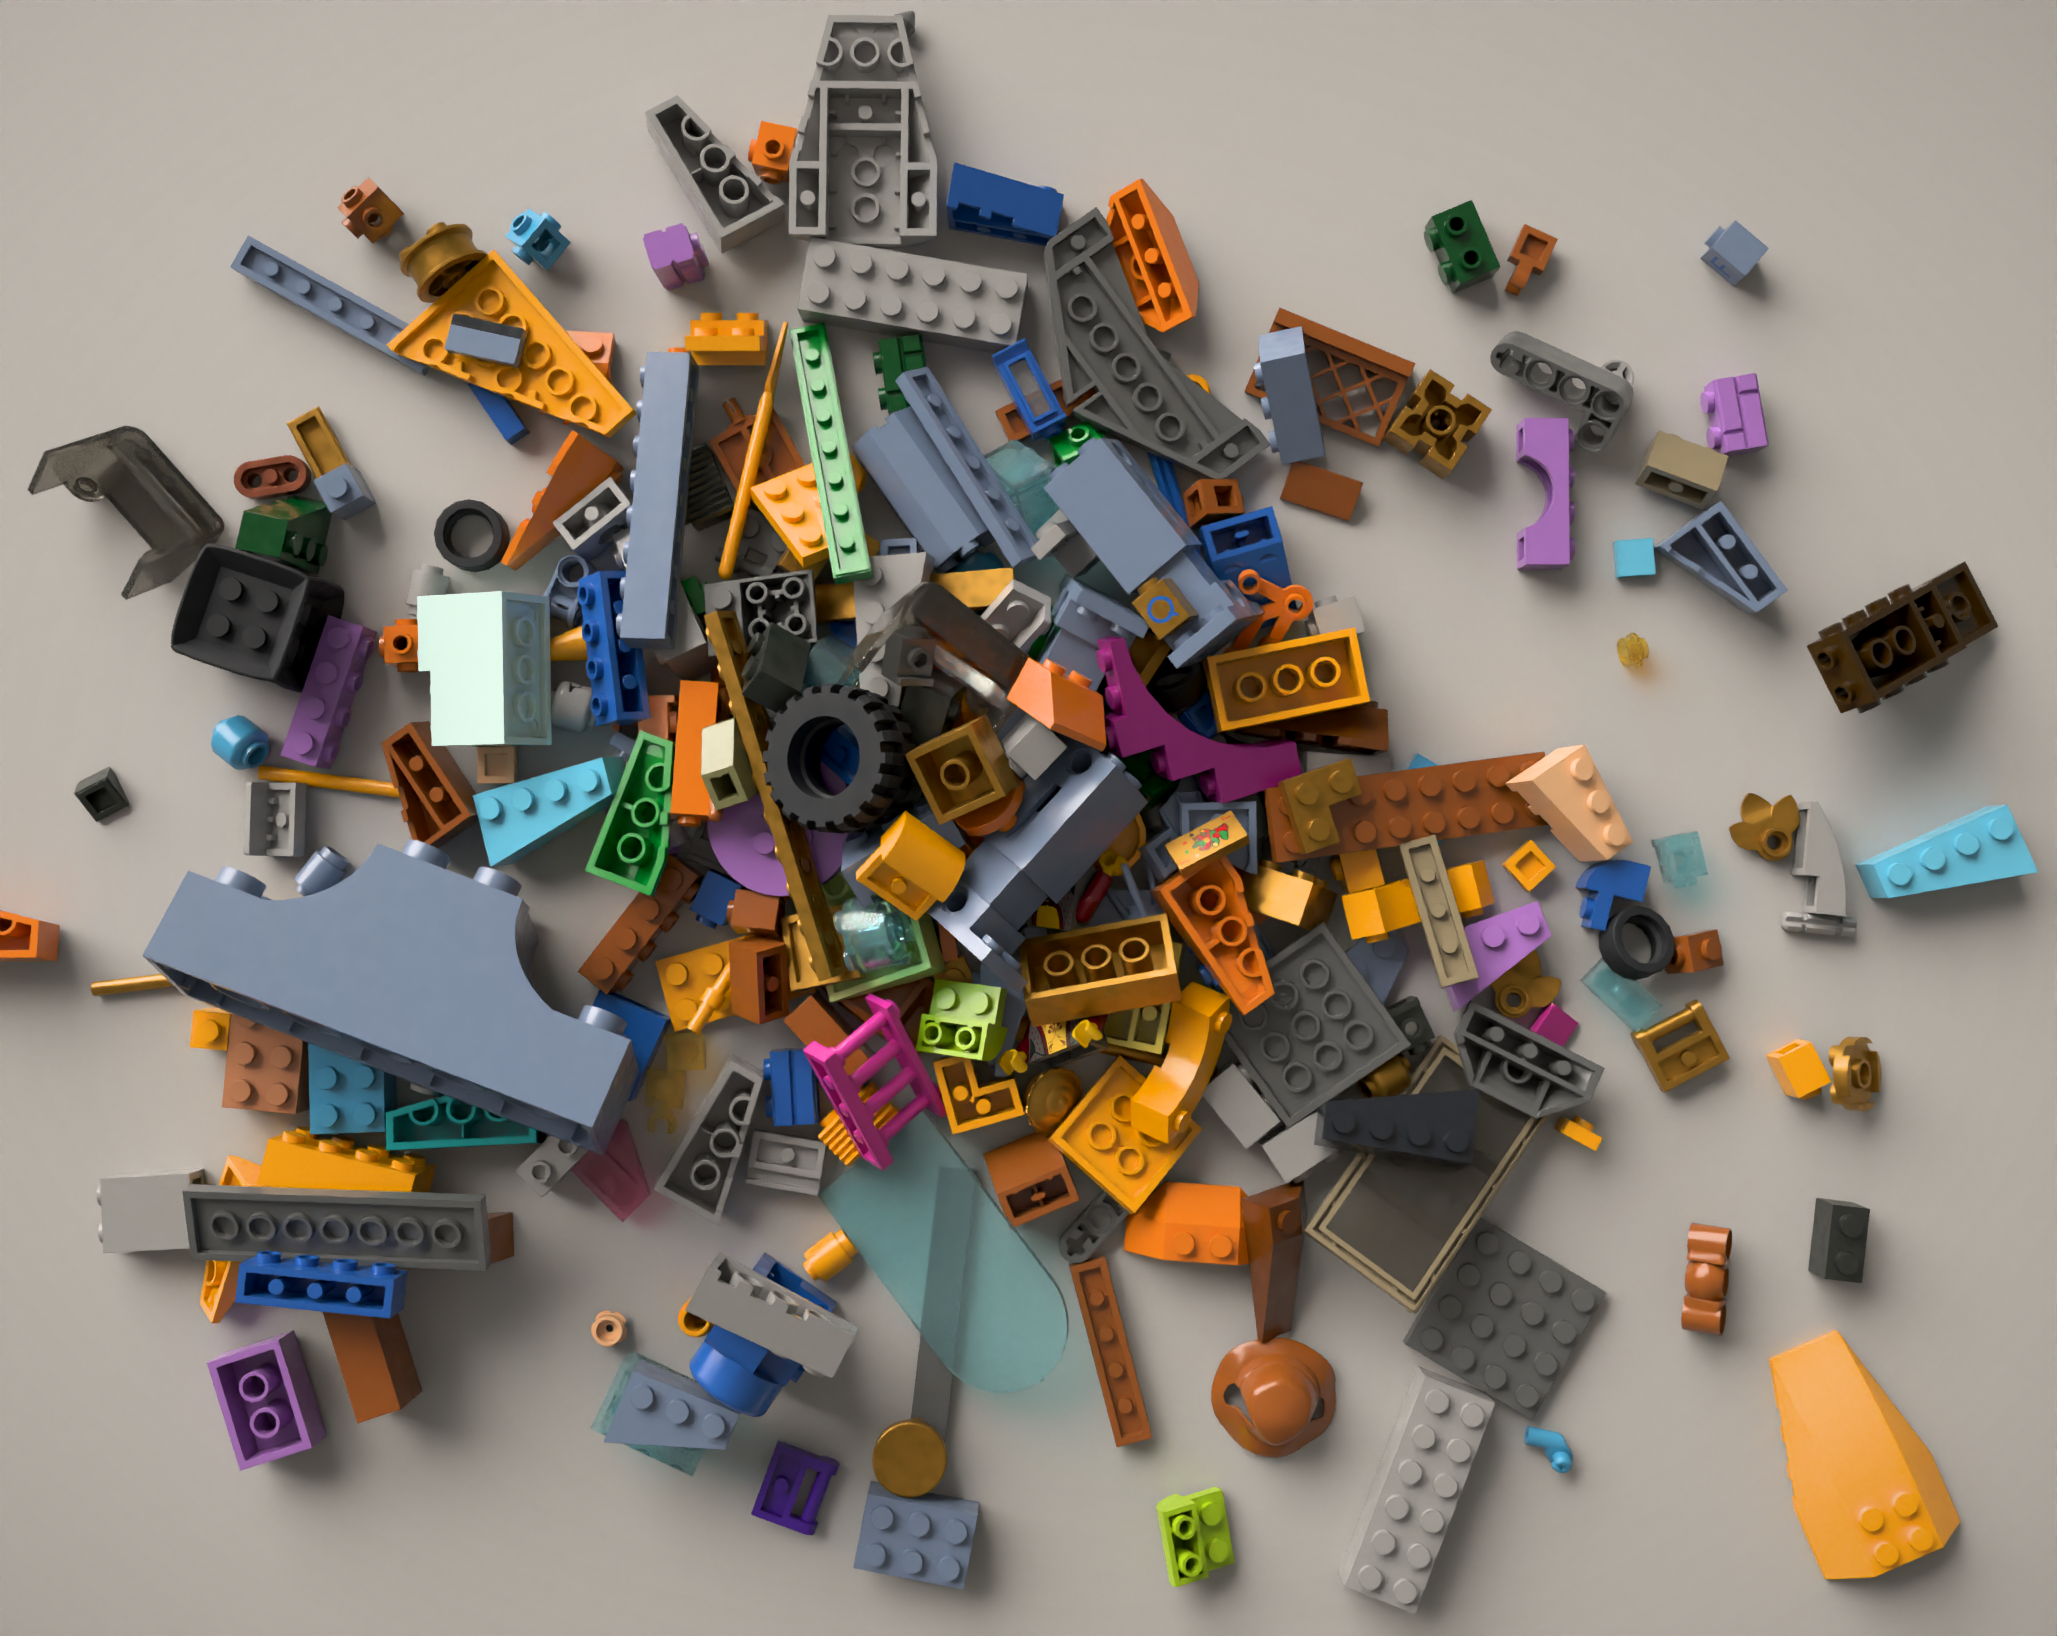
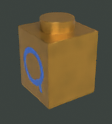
[1132,577,1198,640]

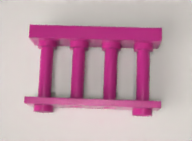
[803,993,947,1171]

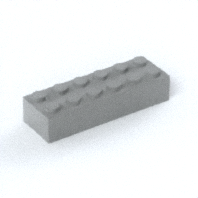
[797,237,1028,354]
[1338,1366,1495,1614]

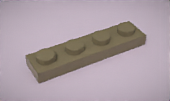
[1399,835,1479,989]

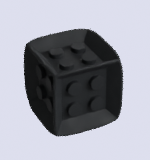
[171,543,344,693]

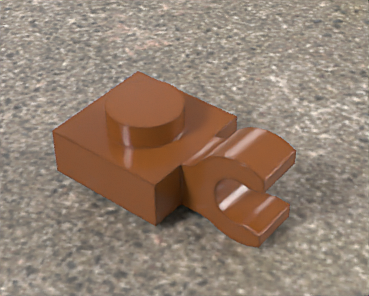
[1504,224,1558,296]

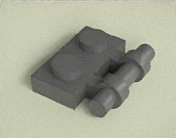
[715,508,787,577]

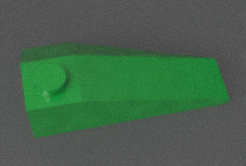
[585,730,676,897]

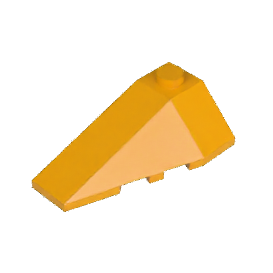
[200,1155,270,1324]

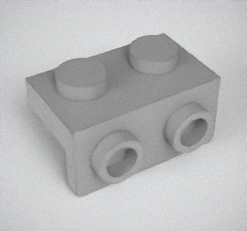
[244,782,307,857]

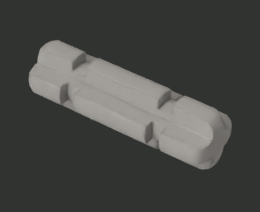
[1781,911,1857,937]

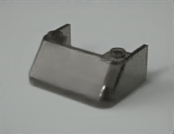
[27,426,224,600]
[846,581,1032,735]

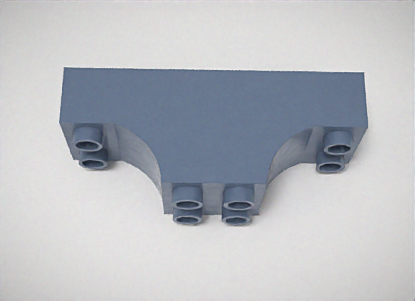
[142,839,639,1156]

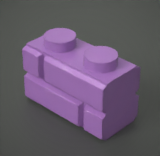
[643,223,709,290]
[1700,373,1769,457]

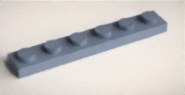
[230,235,430,376]
[895,366,1038,568]

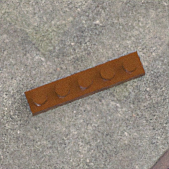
[1069,1255,1152,1447]

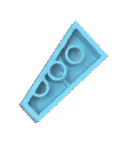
[1855,804,2038,898]

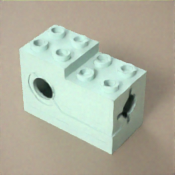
[417,591,552,747]

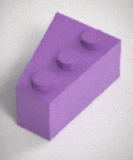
[1427,901,1552,1012]

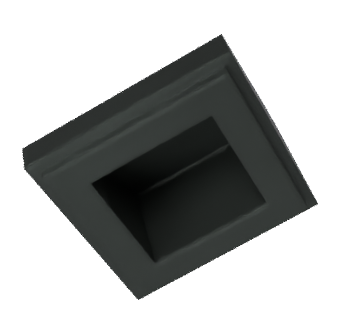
[74,767,130,822]

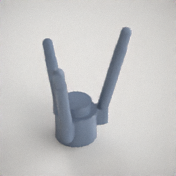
[1106,841,1164,921]

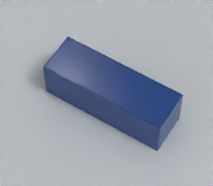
[468,383,530,445]

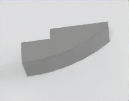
[1791,802,1846,916]

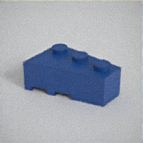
[946,162,1064,247]

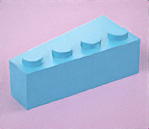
[472,757,626,867]

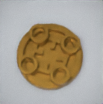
[872,1418,947,1498]

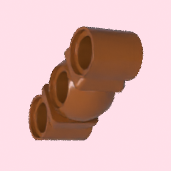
[1681,1223,1732,1336]

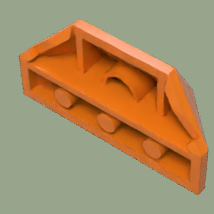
[1106,179,1199,333]
[1124,1181,1249,1265]

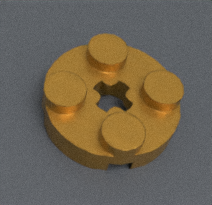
[1829,1036,1881,1111]

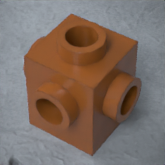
[337,177,404,243]

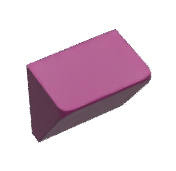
[1529,1003,1579,1047]

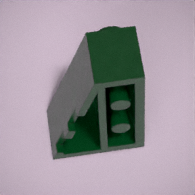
[235,495,332,574]

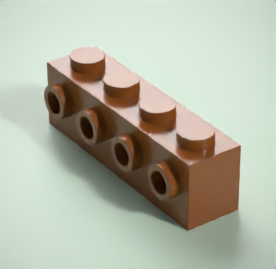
[577,854,705,994]

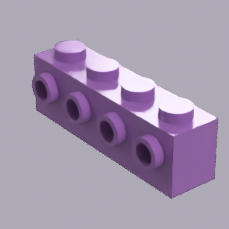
[280,615,377,769]

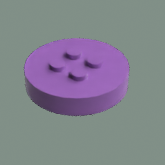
[707,760,850,896]

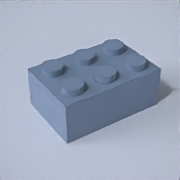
[853,1481,979,1590]

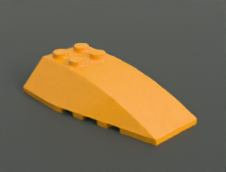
[1769,1330,1961,1580]

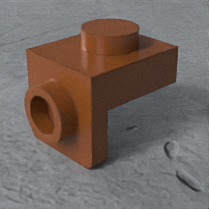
[1665,929,1724,974]

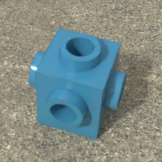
[505,208,571,271]

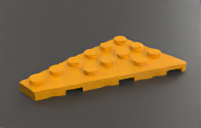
[387,249,637,438]

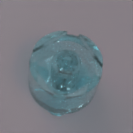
[834,893,913,973]

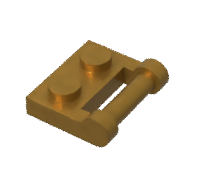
[1630,999,1730,1092]

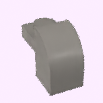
[1031,509,1100,578]

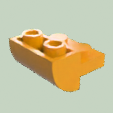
[685,313,768,366]
[856,811,966,921]

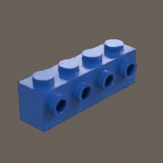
[577,571,651,726]
[235,1251,408,1319]

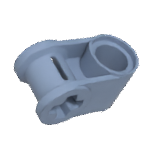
[543,555,596,629]

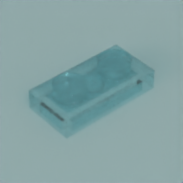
[1580,958,1662,1032]

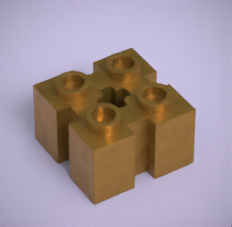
[1382,369,1492,479]

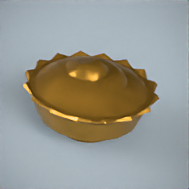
[1023,1066,1084,1137]

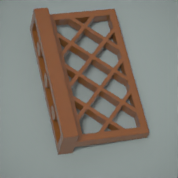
[1244,307,1416,447]

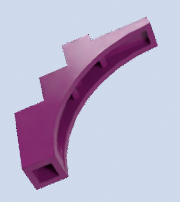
[1096,635,1302,804]

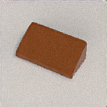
[1280,461,1363,521]

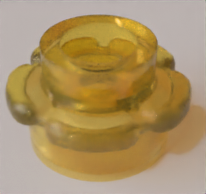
[1617,632,1649,668]

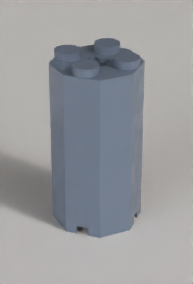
[852,406,996,574]

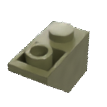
[701,717,759,810]

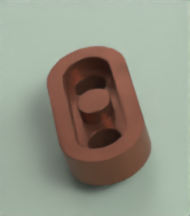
[234,455,311,500]

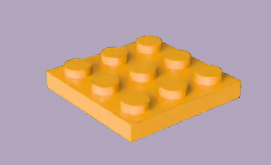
[1048,1055,1202,1214]

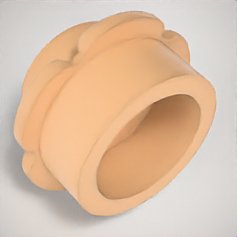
[591,1310,628,1347]

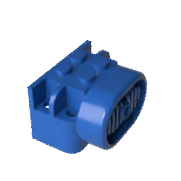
[689,1252,837,1417]

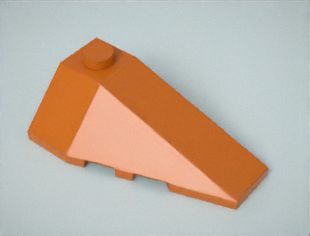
[501,430,624,571]
[1150,856,1275,1015]

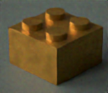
[905,714,1020,825]

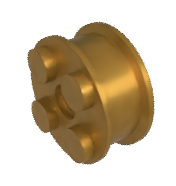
[399,222,488,303]

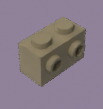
[1635,430,1729,510]

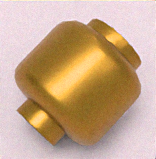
[1356,1053,1412,1098]

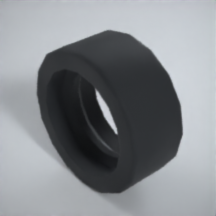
[434,499,510,572]
[1146,649,1207,713]
[1599,906,1674,980]

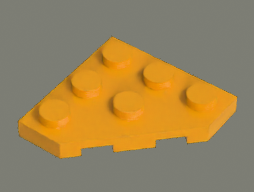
[750,451,866,568]

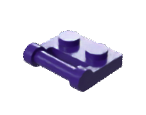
[751,1440,840,1535]

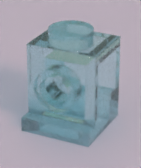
[1651,831,1708,888]

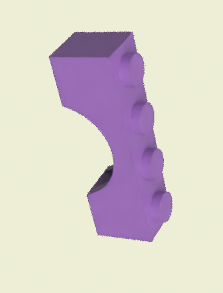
[1516,418,1575,570]

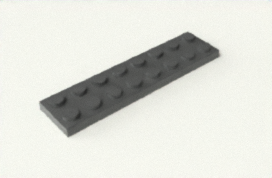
[182,1184,491,1271]

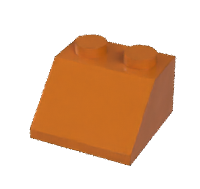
[1006,658,1107,751]

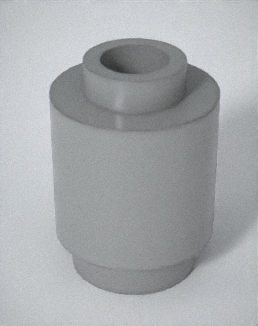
[406,564,450,616]

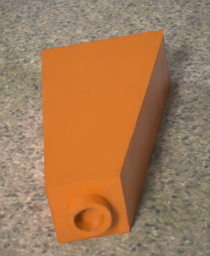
[670,680,718,827]

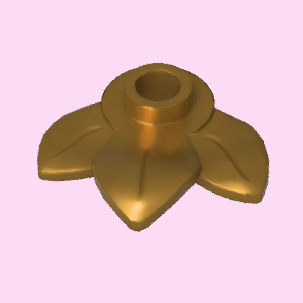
[1729,793,1800,861]
[1490,949,1561,1018]

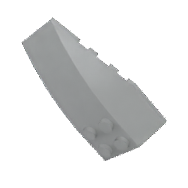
[789,15,938,249]

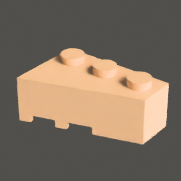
[1505,745,1633,862]

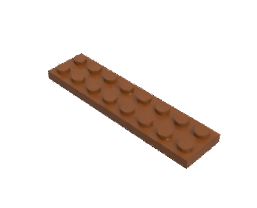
[1264,751,1549,863]

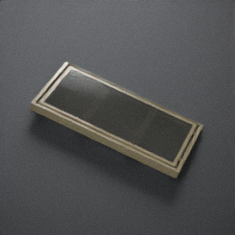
[1303,1035,1549,1315]

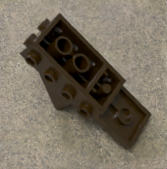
[1807,562,1998,714]

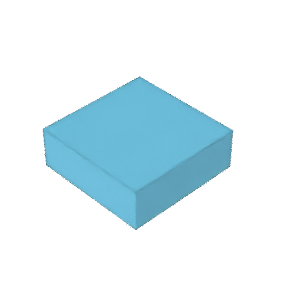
[1613,538,1656,578]

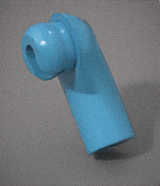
[1524,1426,1573,1473]

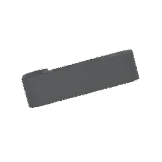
[1490,331,1634,453]

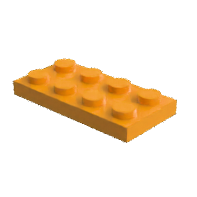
[655,933,817,1032]

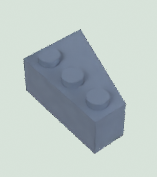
[1654,501,1788,614]

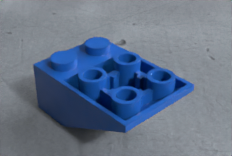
[1198,506,1297,629]

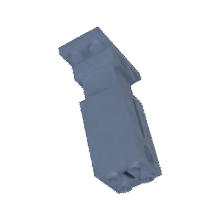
[1044,437,1265,669]
[991,573,1149,780]
[927,735,1148,993]

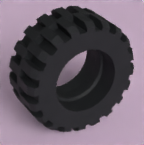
[763,684,916,834]

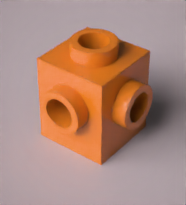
[748,121,798,185]
[379,619,420,673]

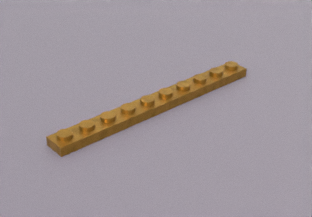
[704,611,849,982]

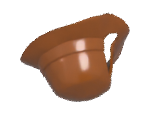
[1211,1337,1336,1458]

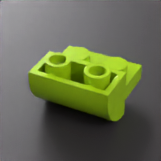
[916,979,1008,1061]
[1156,1486,1235,1588]

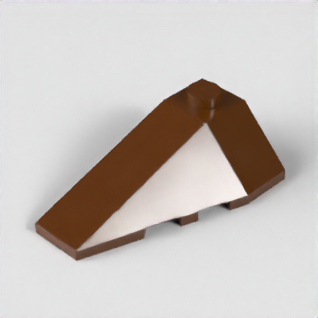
[1233,700,1389,756]
[1241,1180,1308,1342]

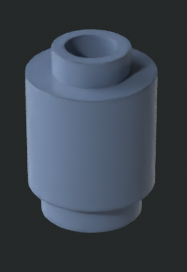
[294,845,350,896]

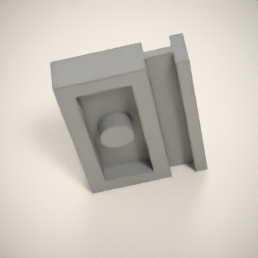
[745,1129,827,1196]

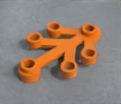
[1223,569,1314,654]

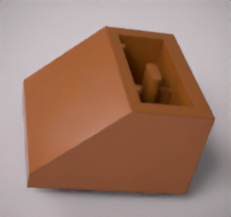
[983,1132,1080,1229]

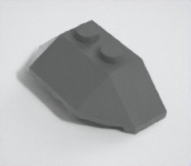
[1454,1001,1605,1119]

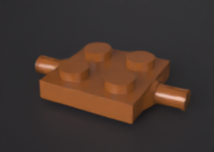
[708,397,806,504]

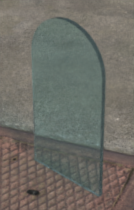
[818,1110,1069,1393]

